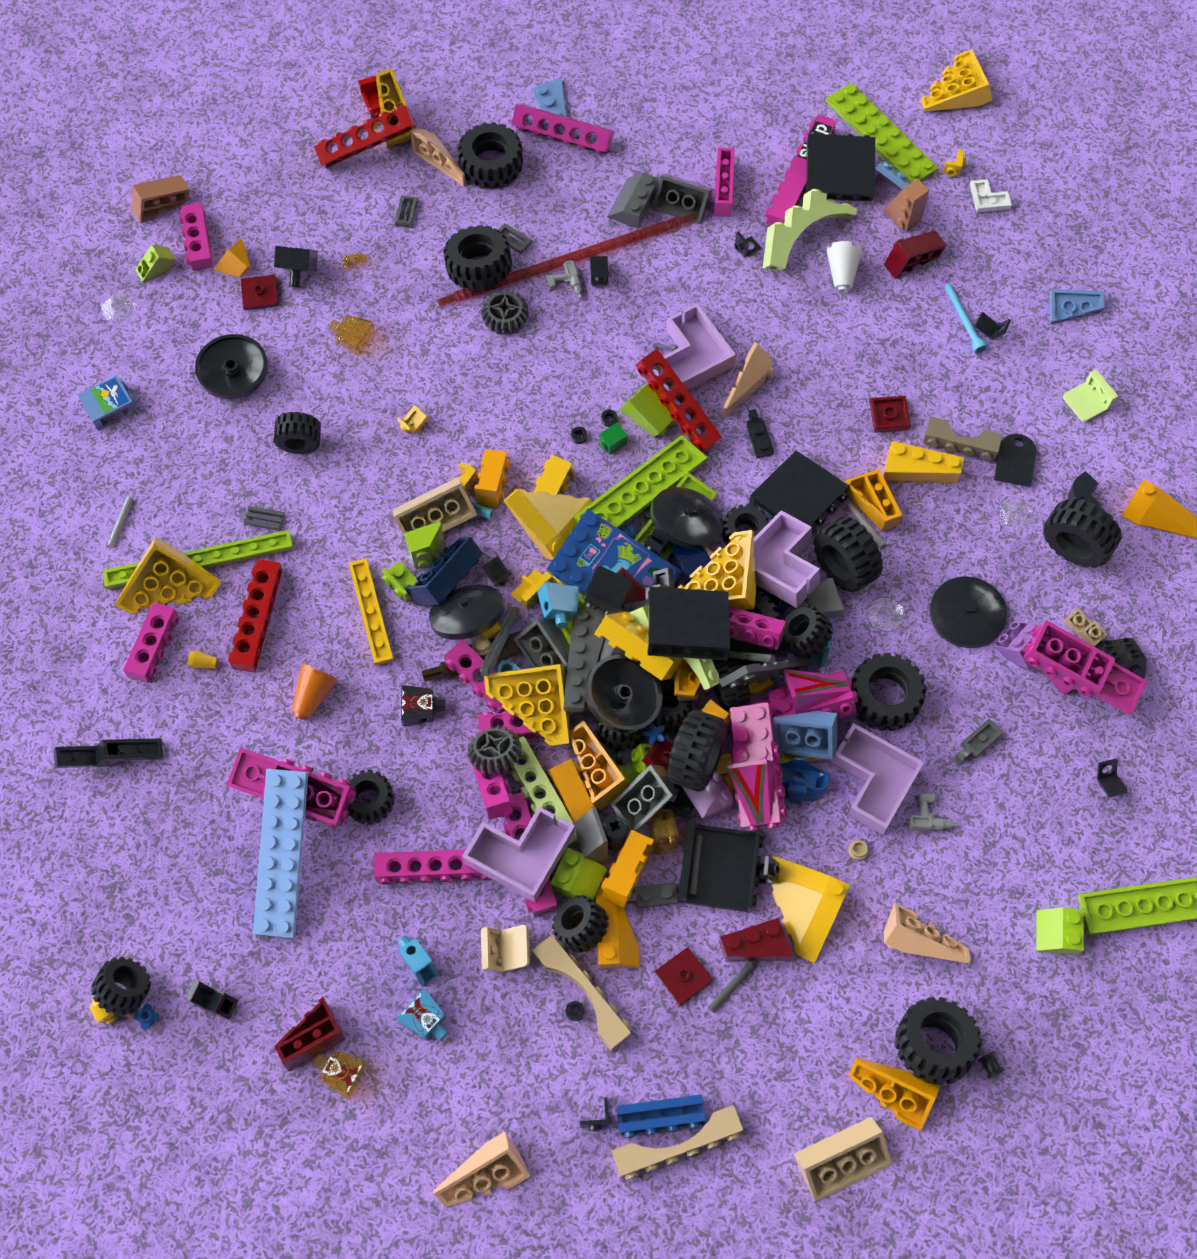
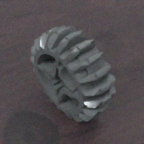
[481,289,529,335]
[468,725,522,775]

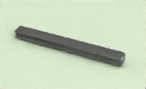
[480,606,519,676]

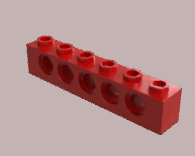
[314,105,417,168]
[636,348,722,452]
[228,559,283,673]

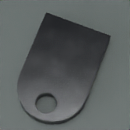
[994,434,1036,487]

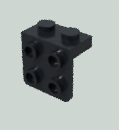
[582,566,632,615]
[1096,637,1147,678]

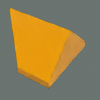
[213,239,250,277]

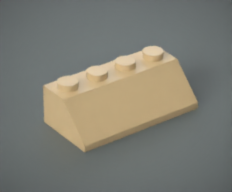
[392,477,477,537]
[794,1117,892,1202]

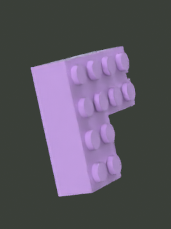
[655,303,736,391]
[754,510,820,608]
[832,723,924,835]
[462,806,575,902]

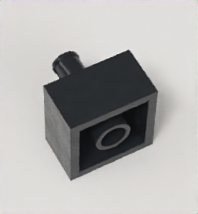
[274,246,318,288]

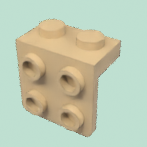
[481,925,530,973]

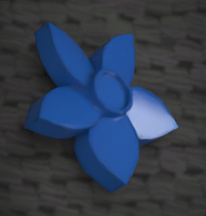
[642,722,665,746]

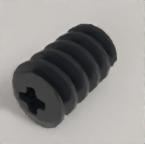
[602,815,628,851]

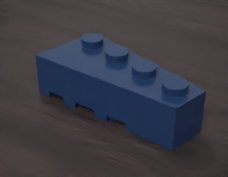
[404,537,483,606]

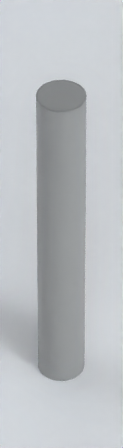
[107,497,134,548]
[846,502,887,548]

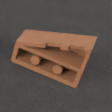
[131,175,190,223]
[883,179,930,232]

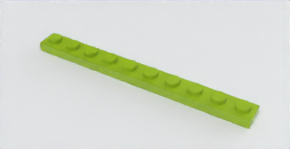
[103,530,293,590]

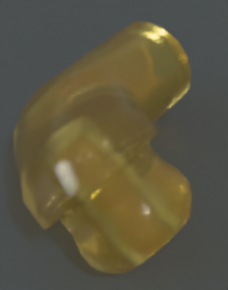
[342,253,367,268]

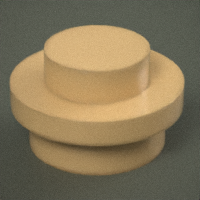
[472,637,491,656]
[848,840,869,860]

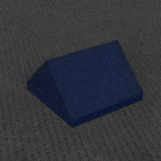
[671,545,711,584]

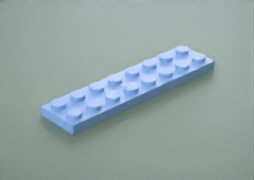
[253,769,309,938]

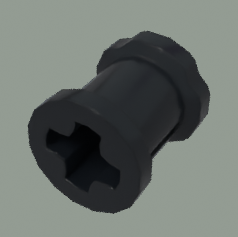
[977,1051,1005,1079]

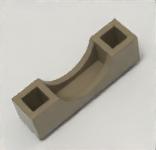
[923,416,1002,461]

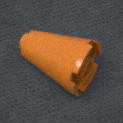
[292,664,338,720]

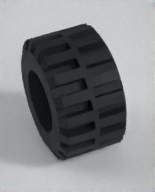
[273,412,321,454]
[722,504,769,546]
[781,605,833,659]
[713,658,750,711]
[647,681,692,735]
[596,719,646,750]
[347,769,394,825]
[552,895,609,953]
[91,957,151,1016]

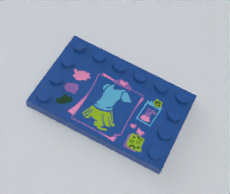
[546,508,682,600]

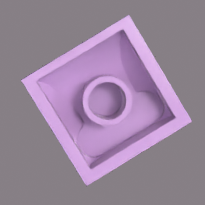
[682,772,734,818]

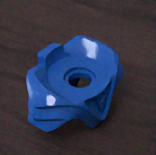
[780,757,829,805]

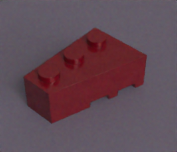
[883,231,947,279]
[719,917,794,962]
[274,996,346,1072]

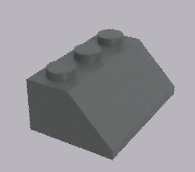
[607,173,659,229]
[652,174,713,224]
[514,616,570,673]
[611,764,675,832]

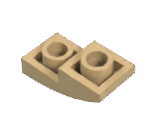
[1063,608,1107,646]

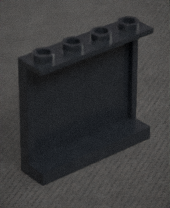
[804,132,876,201]
[749,450,849,535]
[647,587,730,660]
[678,819,763,913]

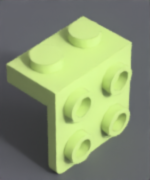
[1063,369,1118,422]

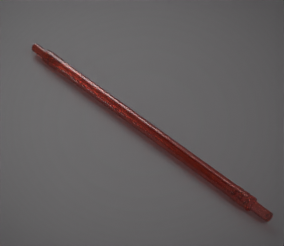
[437,213,697,306]

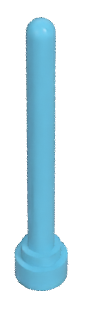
[945,283,988,354]

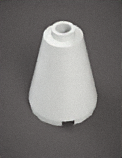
[827,241,862,293]

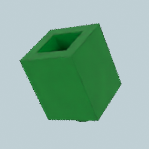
[598,423,628,454]

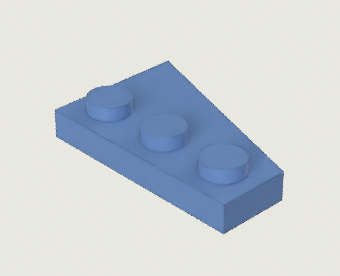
[531,78,566,116]
[875,160,911,189]
[1049,289,1104,324]

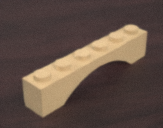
[532,935,631,1052]
[612,1105,743,1180]

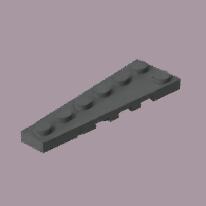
[563,608,605,712]
[719,658,812,689]

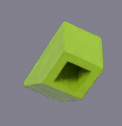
[135,245,176,282]

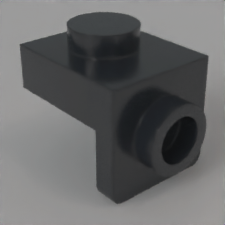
[481,556,512,586]

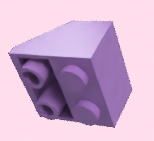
[992,620,1040,669]

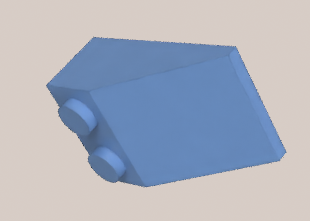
[773,711,838,760]

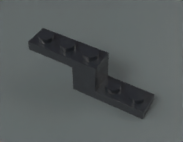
[53,738,163,768]

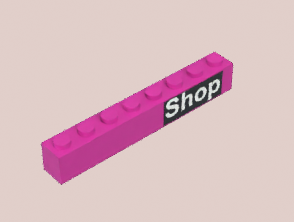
[765,114,837,225]

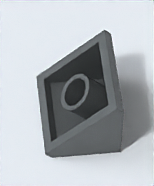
[573,807,608,863]

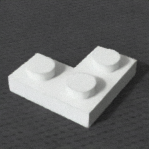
[970,179,1011,213]

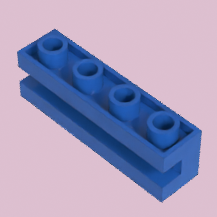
[616,1094,706,1138]

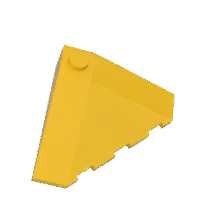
[921,49,993,111]
[503,489,592,560]
[678,530,756,610]
[115,537,222,614]
[484,664,570,746]
[771,855,850,964]

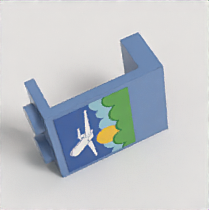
[78,375,137,430]

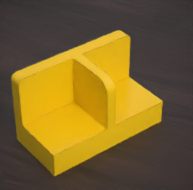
[511,570,552,609]

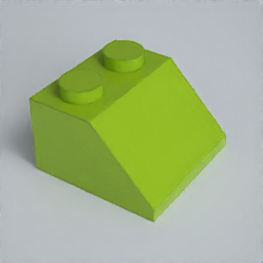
[404,521,444,568]
[551,848,608,901]
[1036,907,1084,956]

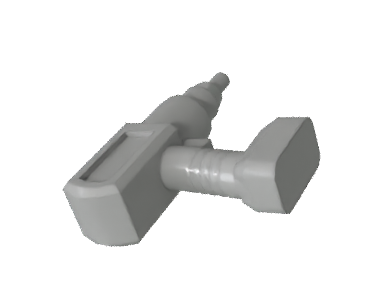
[546,261,582,299]
[908,793,960,831]

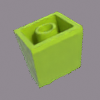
[618,382,678,437]

